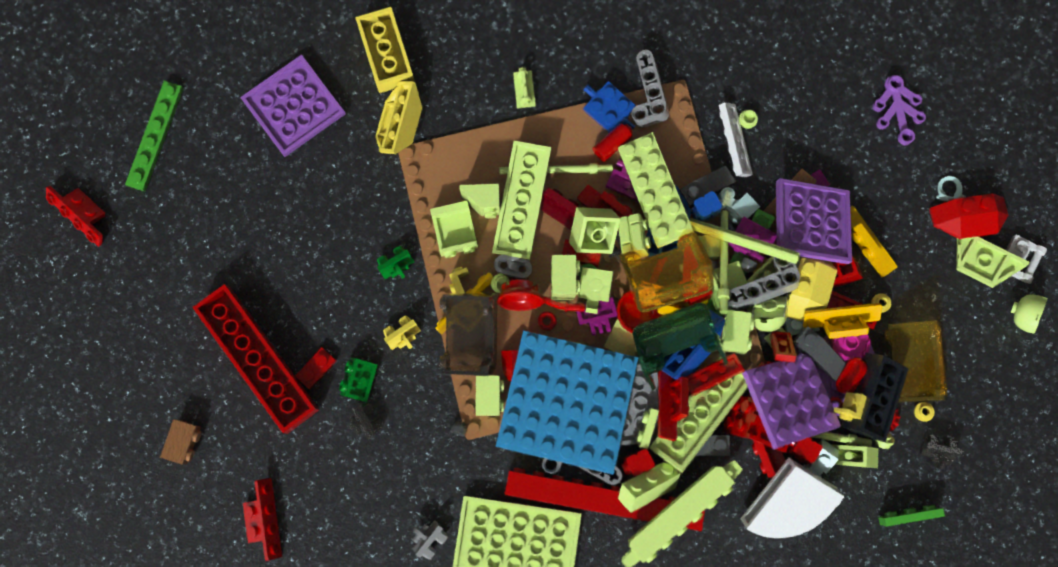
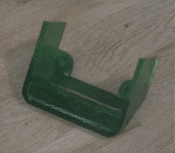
[633,303,729,390]

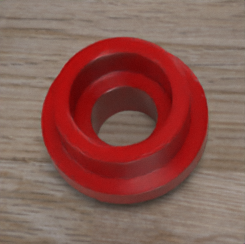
[538,311,557,331]

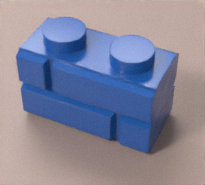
[691,191,722,222]

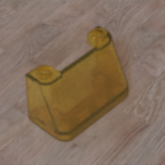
[620,232,714,312]
[885,320,948,402]

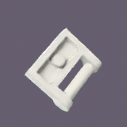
[1006,234,1047,284]

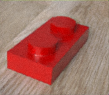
[562,239,601,267]
[770,331,796,362]
[295,347,337,390]

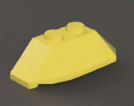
[376,81,422,154]
[787,257,837,321]

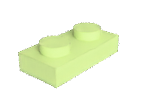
[636,408,659,449]

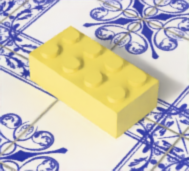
[355,7,415,93]

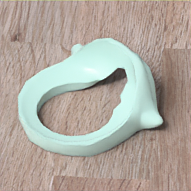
[936,176,965,201]

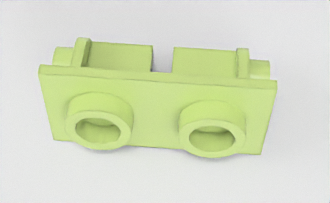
[513,67,536,108]

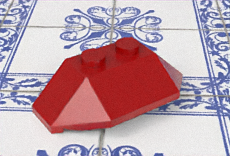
[929,193,1009,239]

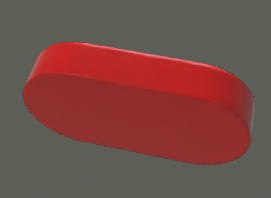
[836,357,867,395]

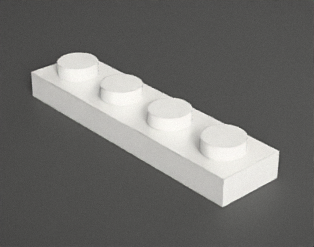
[719,103,753,177]

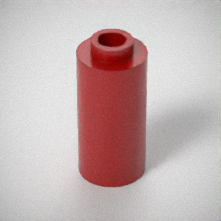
[592,123,633,162]

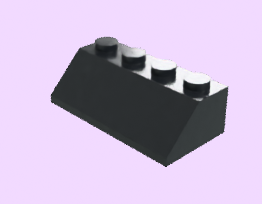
[842,353,909,443]

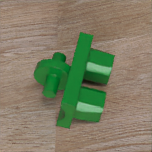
[377,246,414,279]

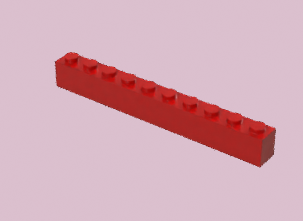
[505,468,705,531]

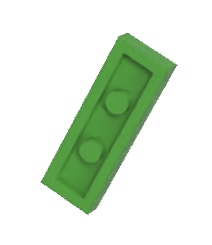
[878,504,945,526]

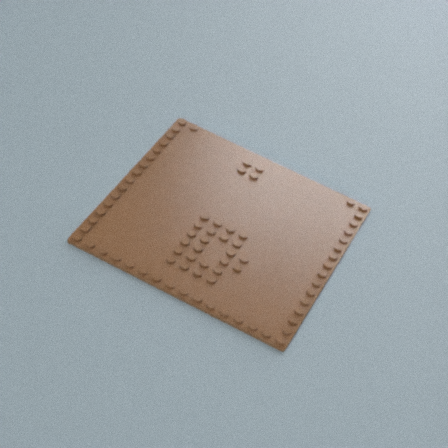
[398,80,765,440]

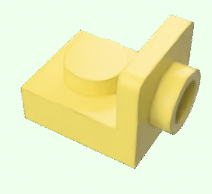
[833,392,867,421]

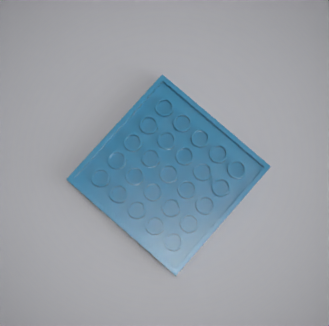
[496,331,638,475]

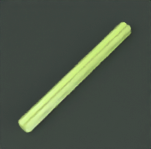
[689,218,800,264]

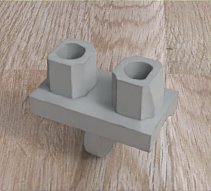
[412,520,448,560]

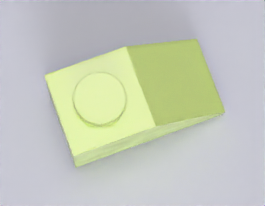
[832,445,879,468]

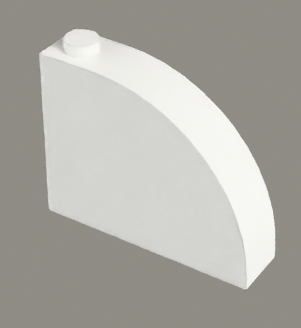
[741,458,844,538]

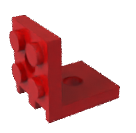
[722,396,789,453]

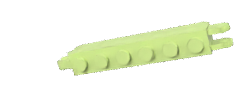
[621,460,742,567]

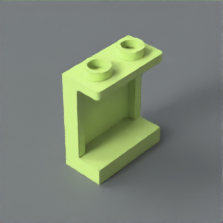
[430,201,478,258]

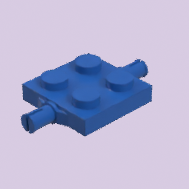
[583,81,636,133]

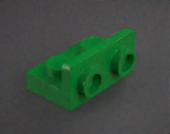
[339,358,377,402]

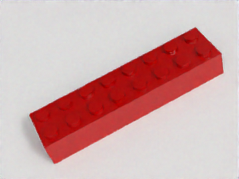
[192,284,320,434]

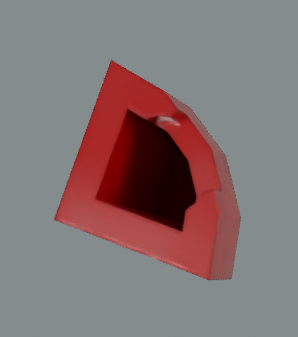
[501,350,519,381]

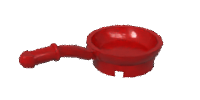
[616,256,668,335]
[497,280,586,312]

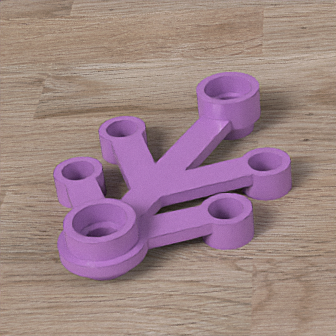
[873,75,926,145]

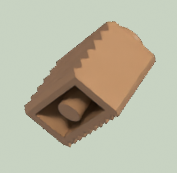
[160,419,201,464]

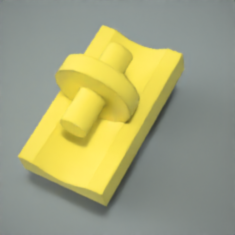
[383,315,421,350]

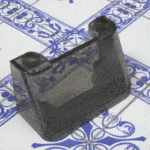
[439,293,498,376]

